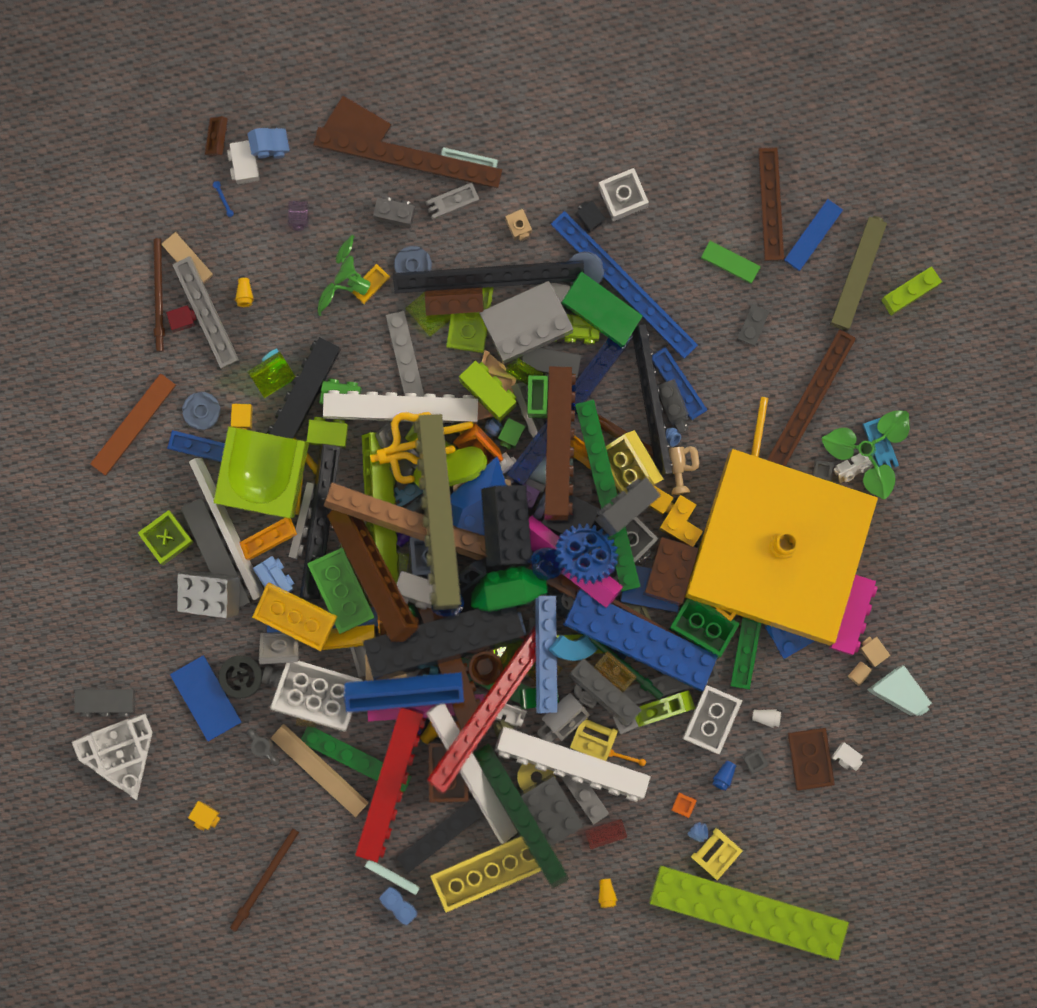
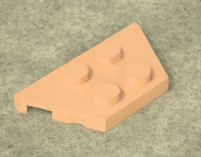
[474,350,517,420]

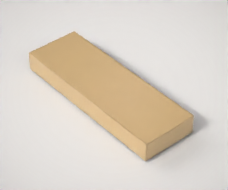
[161,232,213,283]

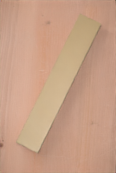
[271,724,369,817]

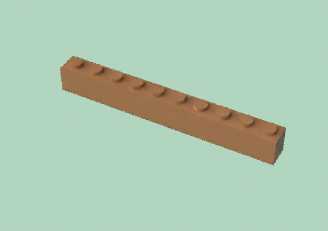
[324,483,509,569]

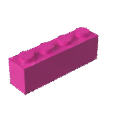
[829,575,878,655]

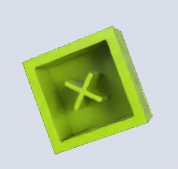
[138,510,194,565]

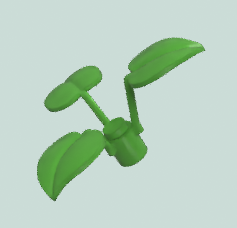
[318,234,371,316]
[822,410,910,499]

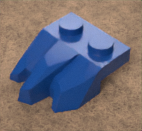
[765,624,814,659]

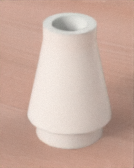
[752,709,781,728]

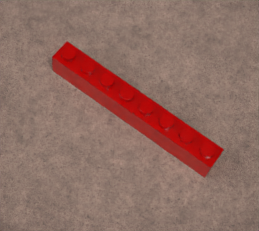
[355,707,426,862]

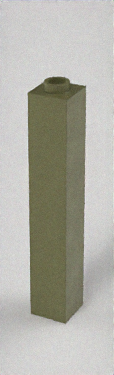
[830,216,887,331]

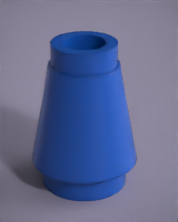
[712,761,736,791]

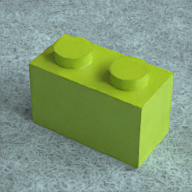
[307,417,348,449]

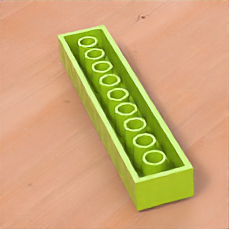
[649,865,849,960]

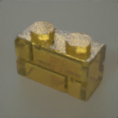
[594,651,637,693]

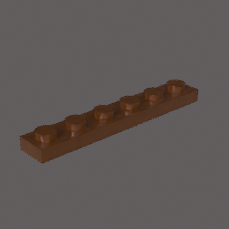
[758,147,784,262]

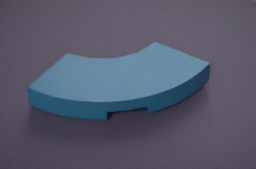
[548,635,597,661]

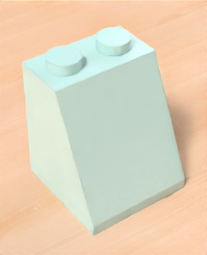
[867,665,932,716]

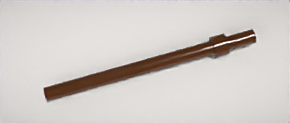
[154,238,165,352]
[230,828,299,932]

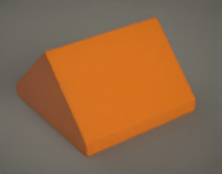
[453,423,503,465]

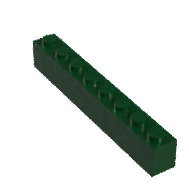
[473,744,569,890]

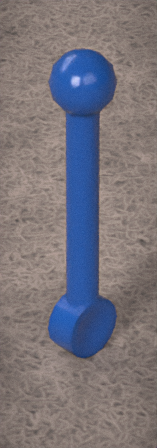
[213,181,234,217]

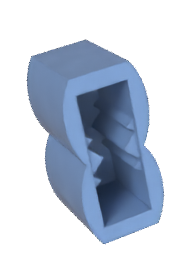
[247,128,290,159]
[380,886,417,925]

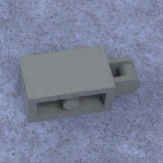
[537,693,590,742]

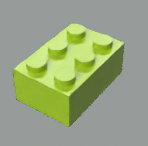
[459,360,516,423]

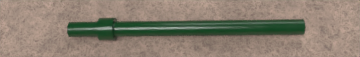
[579,632,663,700]

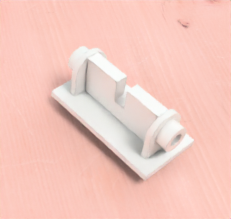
[833,453,874,483]
[496,704,527,727]

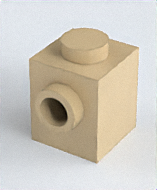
[505,209,532,241]

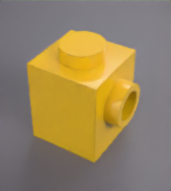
[188,801,220,831]

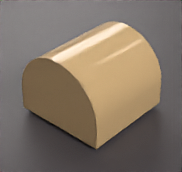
[848,661,872,686]

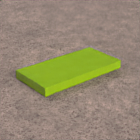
[446,287,493,353]

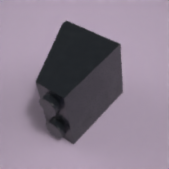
[541,496,600,543]

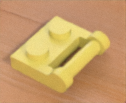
[570,718,618,761]
[691,828,742,880]

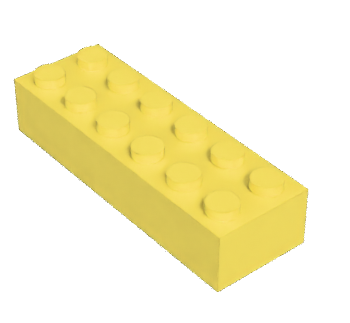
[431,836,541,912]

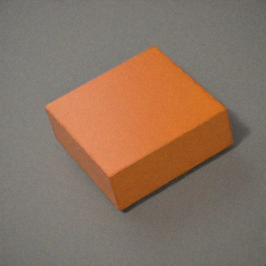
[671,793,697,818]

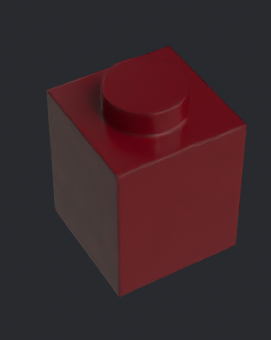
[166,305,197,333]

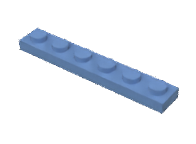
[535,596,557,713]

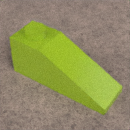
[635,690,695,727]

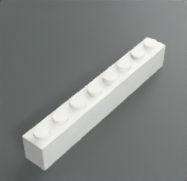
[323,390,478,424]
[494,727,650,802]

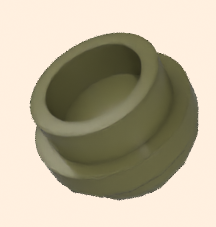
[494,719,514,738]

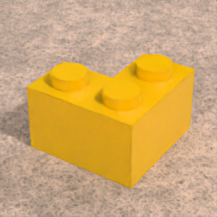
[659,495,703,547]

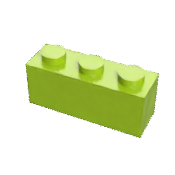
[881,266,942,316]

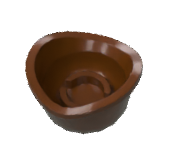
[469,651,503,685]

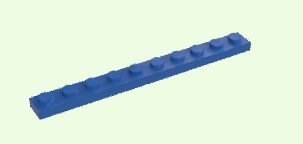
[551,211,698,359]

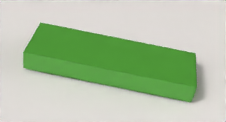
[701,241,761,284]

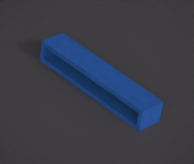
[344,672,464,712]

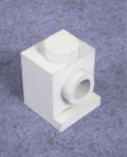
[831,742,863,771]

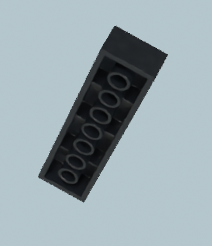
[363,606,524,680]

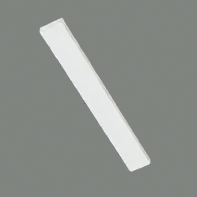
[189,458,264,600]
[426,704,517,844]

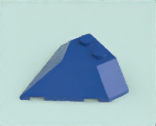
[450,456,506,535]

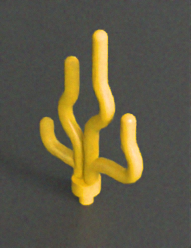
[370,412,473,484]

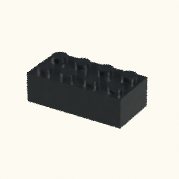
[481,485,532,566]

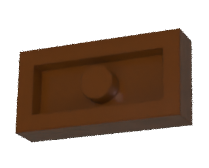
[205,116,228,156]

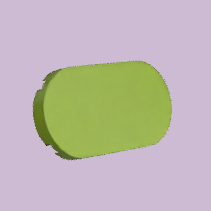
[413,446,487,490]

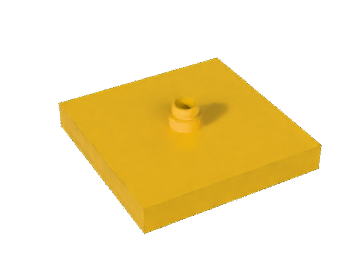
[685,449,878,646]

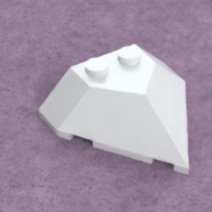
[72,714,152,800]

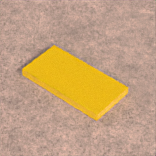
[252,582,337,652]

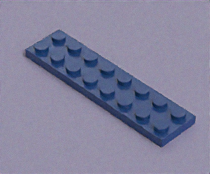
[563,589,717,692]

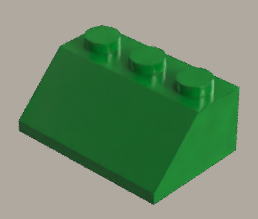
[668,598,740,659]

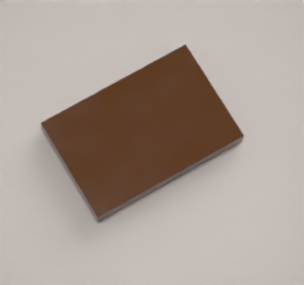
[323,96,392,141]
[787,728,835,791]

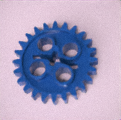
[554,524,618,584]

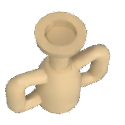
[653,446,700,495]

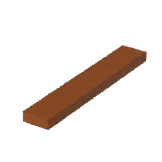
[90,373,176,476]

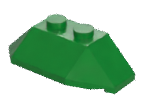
[471,566,547,611]

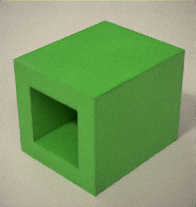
[498,418,525,450]

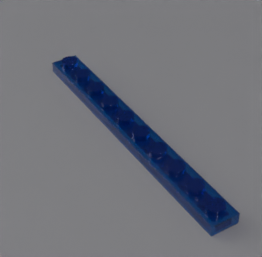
[507,335,633,485]

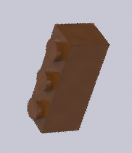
[425,287,484,316]

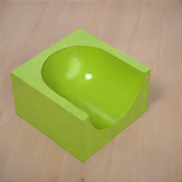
[213,426,309,518]

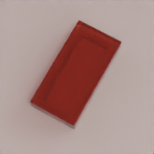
[585,819,627,849]

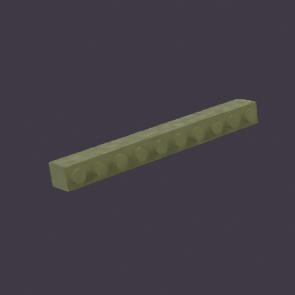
[414,414,461,610]

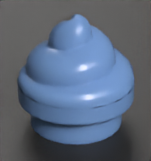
[484,418,503,437]
[665,428,681,447]
[687,822,708,842]

